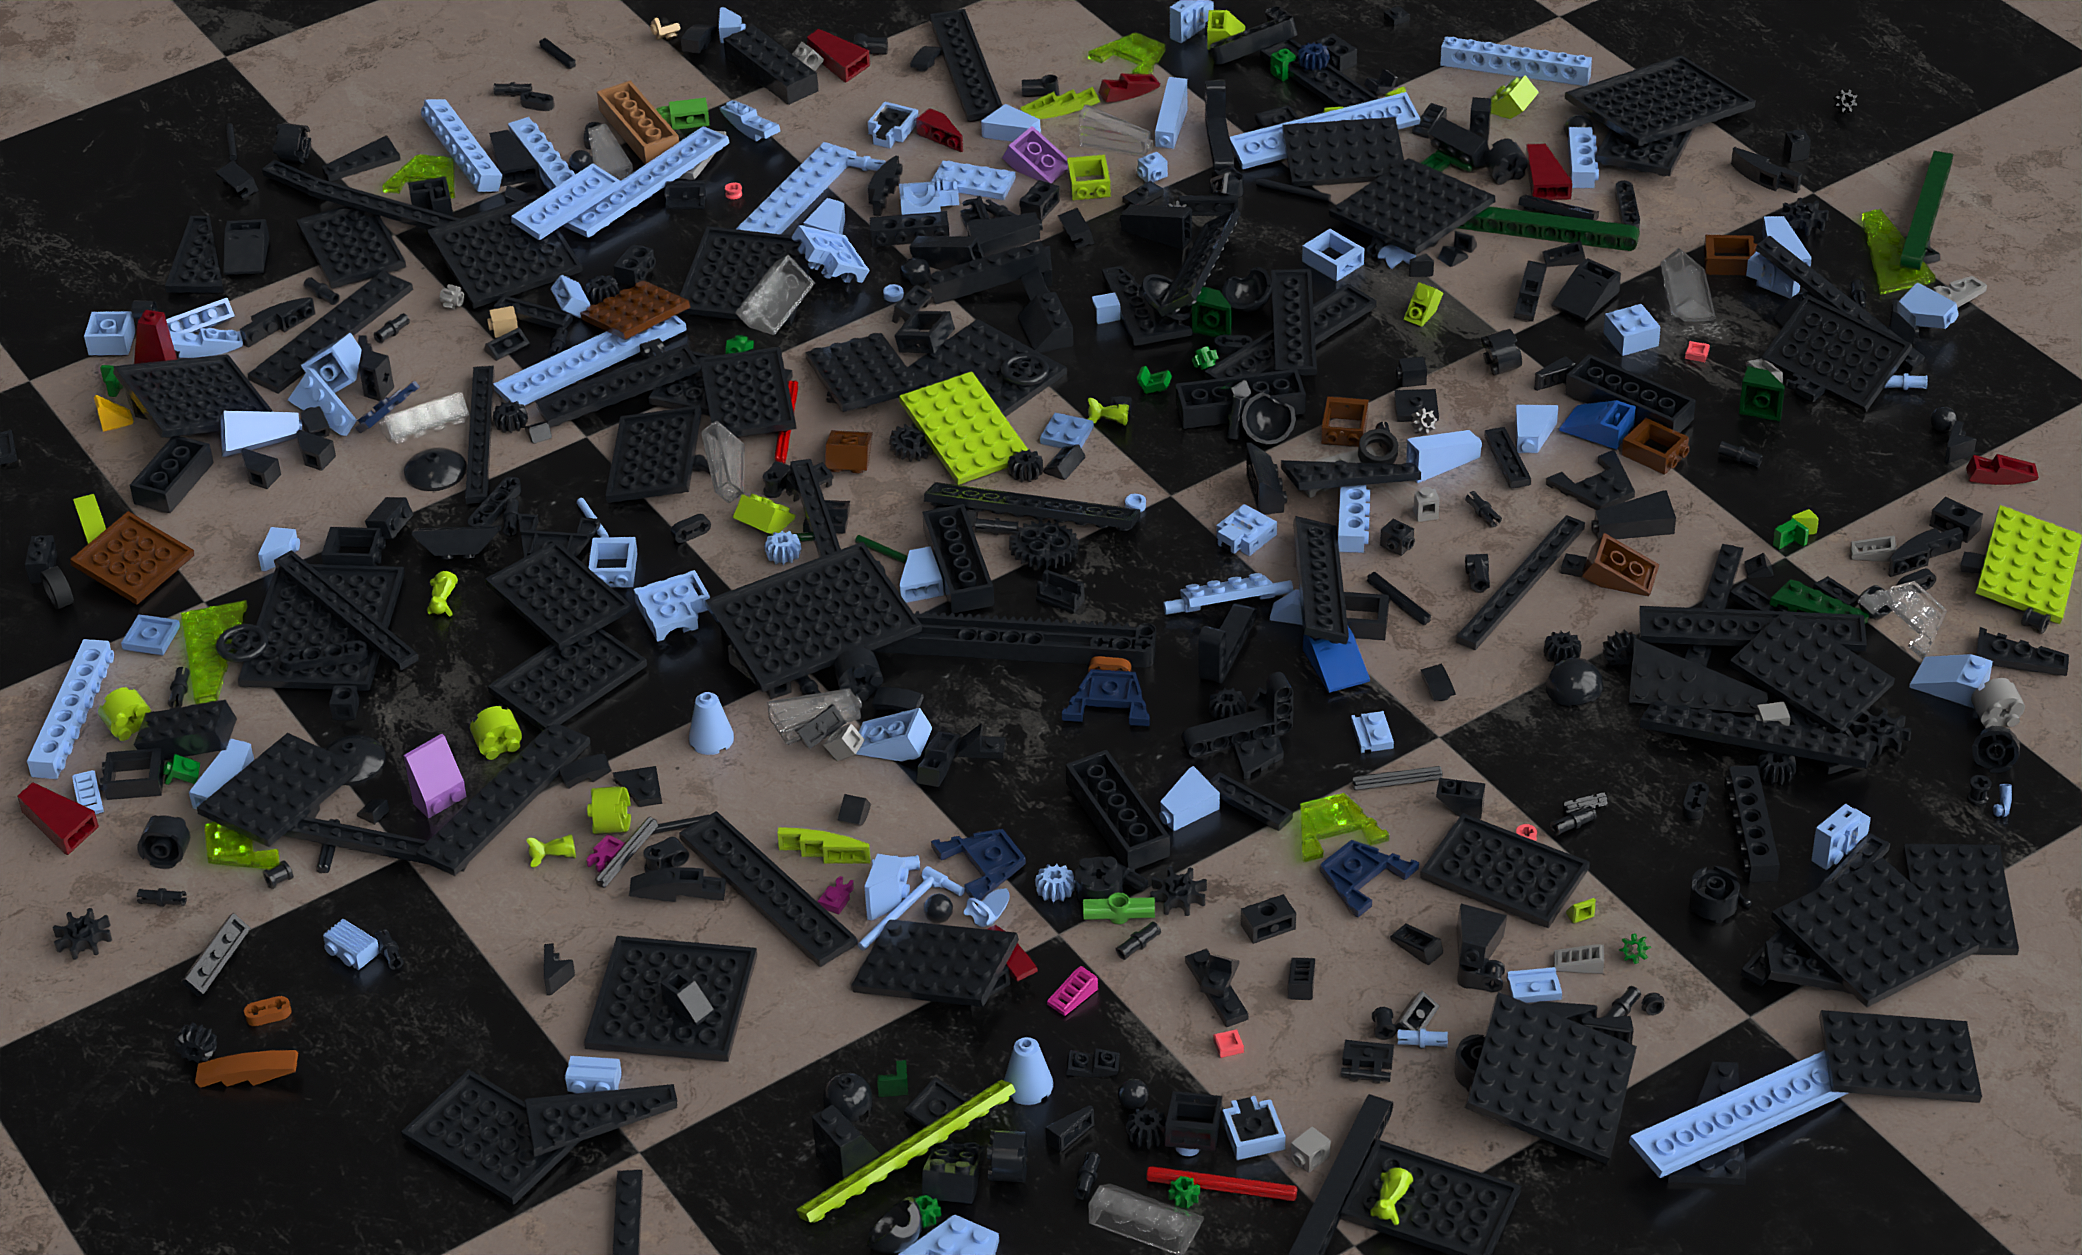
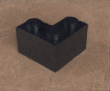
[408,176,454,217]

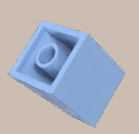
[301,333,361,393]

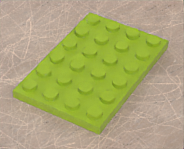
[899,371,1028,485]
[1975,505,2082,624]

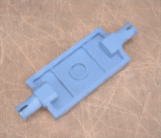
[1163,573,1293,615]

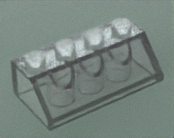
[1661,248,1716,322]
[735,255,815,335]
[378,392,470,444]
[1089,1184,1204,1255]

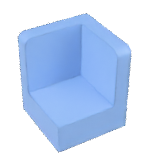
[1092,292,1120,324]

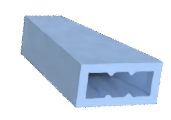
[1155,77,1187,149]
[1762,216,1811,267]
[220,411,302,457]
[1406,430,1482,483]
[189,739,254,809]

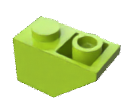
[1403,282,1443,327]

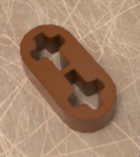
[1088,656,1132,672]
[244,996,291,1026]

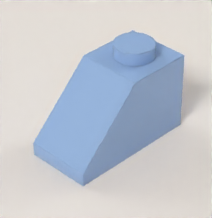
[719,7,746,43]
[258,527,300,571]
[1270,589,1302,625]

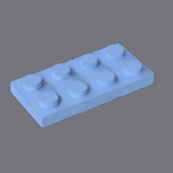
[931,161,1016,200]

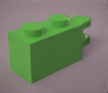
[656,98,710,130]

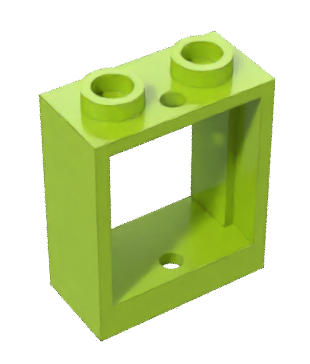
[1067,155,1111,200]

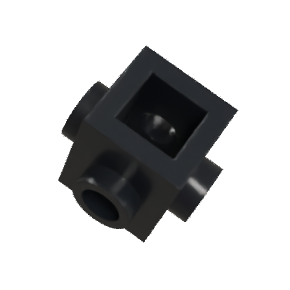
[1380,518,1415,556]

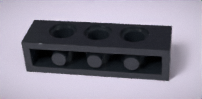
[869,211,949,247]

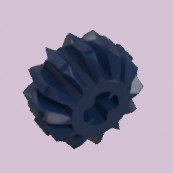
[1298,43,1329,71]

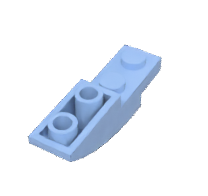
[720,100,780,141]
[170,328,243,358]

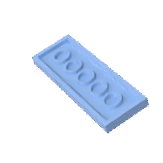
[511,164,621,240]

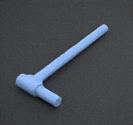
[858,866,965,951]

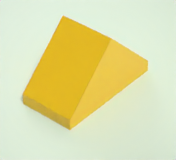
[94,395,134,432]

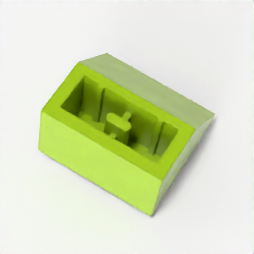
[1207,10,1245,49]
[1490,75,1539,119]
[733,493,796,534]

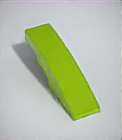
[1020,87,1100,119]
[73,494,106,545]
[777,827,871,864]

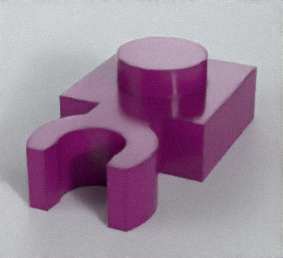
[586,835,625,872]
[818,876,854,914]

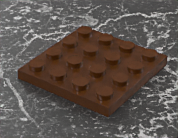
[580,281,690,340]
[70,511,194,605]

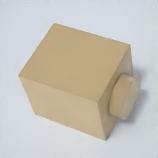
[487,306,518,338]

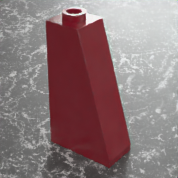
[807,29,870,83]
[1526,144,1573,200]
[134,310,177,364]
[17,782,99,855]

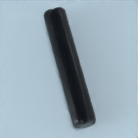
[539,38,576,69]
[316,819,340,873]

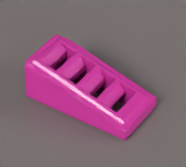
[1047,966,1098,1016]

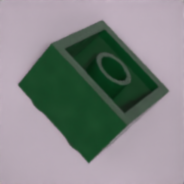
[1192,287,1231,337]
[1739,366,1785,421]

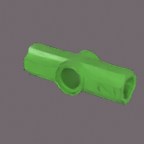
[1083,893,1155,924]

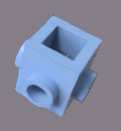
[1137,152,1168,183]

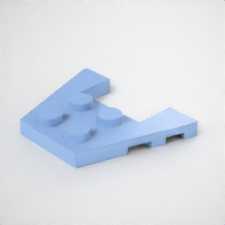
[898,1214,999,1255]

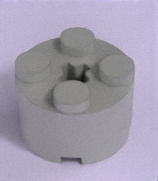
[1971,678,2025,728]

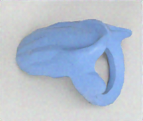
[964,888,1009,927]

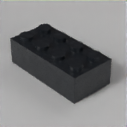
[130,436,214,513]
[134,699,237,760]

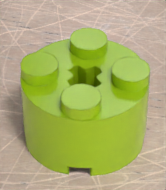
[98,687,151,741]
[470,706,522,760]
[587,786,631,834]

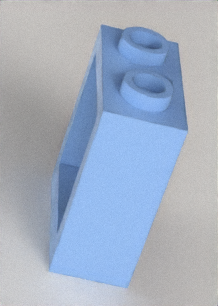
[1302,229,1364,281]
[588,537,637,588]

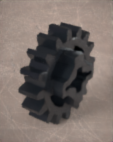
[889,423,933,462]

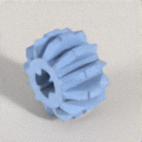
[764,531,801,565]
[1035,864,1075,903]

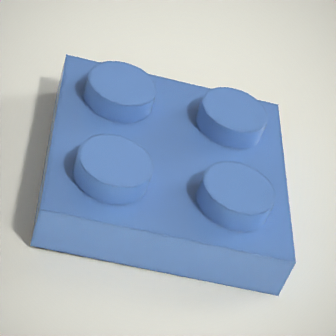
[1040,413,1094,448]
[121,614,180,655]

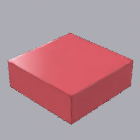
[1685,341,1710,362]
[1213,1029,1244,1058]

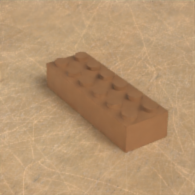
[597,80,679,165]

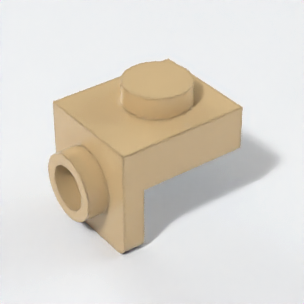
[650,18,681,40]

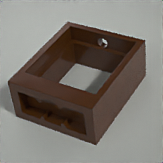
[1704,235,1757,275]
[1321,396,1369,447]
[1622,418,1690,475]

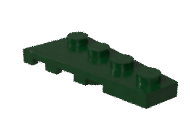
[1769,579,1869,624]

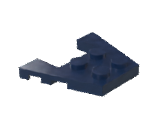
[355,381,420,434]
[1062,669,1150,726]
[931,829,1026,904]
[1320,840,1419,918]

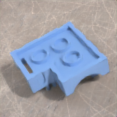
[899,172,959,215]
[792,225,870,283]
[633,570,710,642]

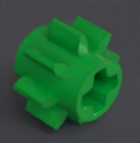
[1192,346,1219,371]
[1619,933,1651,964]
[1169,1176,1200,1208]
[914,1195,941,1228]

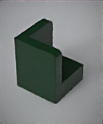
[877,1060,908,1097]

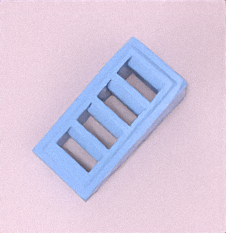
[72,770,104,814]

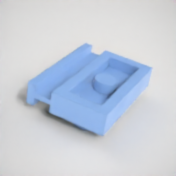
[1351,711,1394,753]
[1507,967,1562,1003]

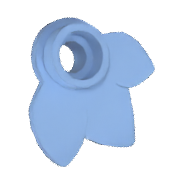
[1378,244,1416,269]

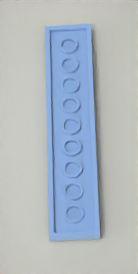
[1229,92,1420,169]
[563,126,729,237]
[736,142,856,234]
[493,315,686,406]
[1629,1050,1848,1178]

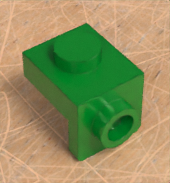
[1270,48,1296,81]
[725,335,754,354]
[100,365,123,397]
[1137,366,1172,394]
[1773,518,1809,550]
[163,754,201,785]

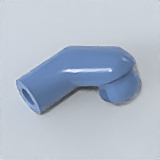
[1993,784,2012,817]

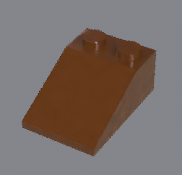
[825,430,873,473]
[1582,533,1660,596]

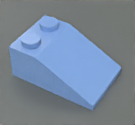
[1910,654,1993,708]
[856,708,932,761]

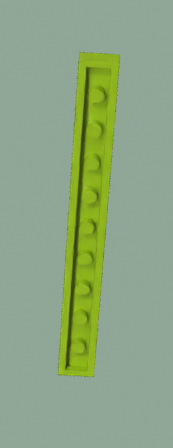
[796,1080,1016,1223]

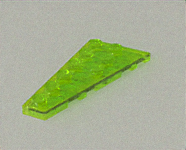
[1862,209,1936,295]
[181,600,247,704]

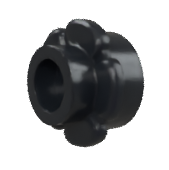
[1641,992,1665,1015]

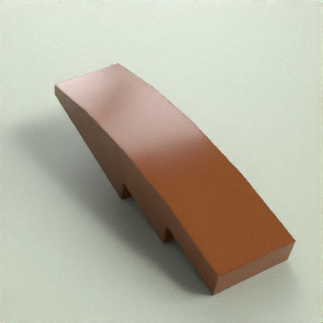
[195,1050,298,1088]

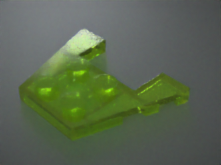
[1088,32,1165,74]
[382,154,455,199]
[1301,793,1390,862]
[204,822,280,870]

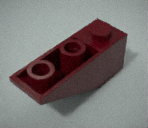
[916,108,963,153]

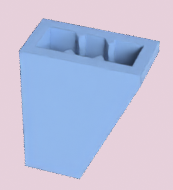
[981,104,1041,142]
[803,198,845,234]
[1891,282,1958,329]
[1515,405,1558,453]
[899,546,944,603]
[1159,766,1220,831]

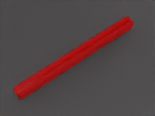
[774,380,798,463]
[1147,1166,1297,1201]

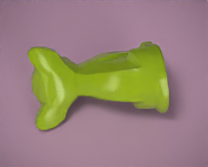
[1087,398,1129,425]
[427,571,458,617]
[526,834,576,867]
[1370,1168,1413,1225]

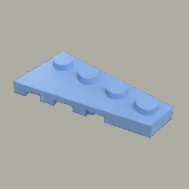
[288,369,357,436]

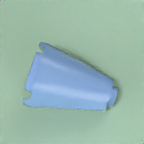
[689,692,734,755]
[1004,1037,1053,1105]

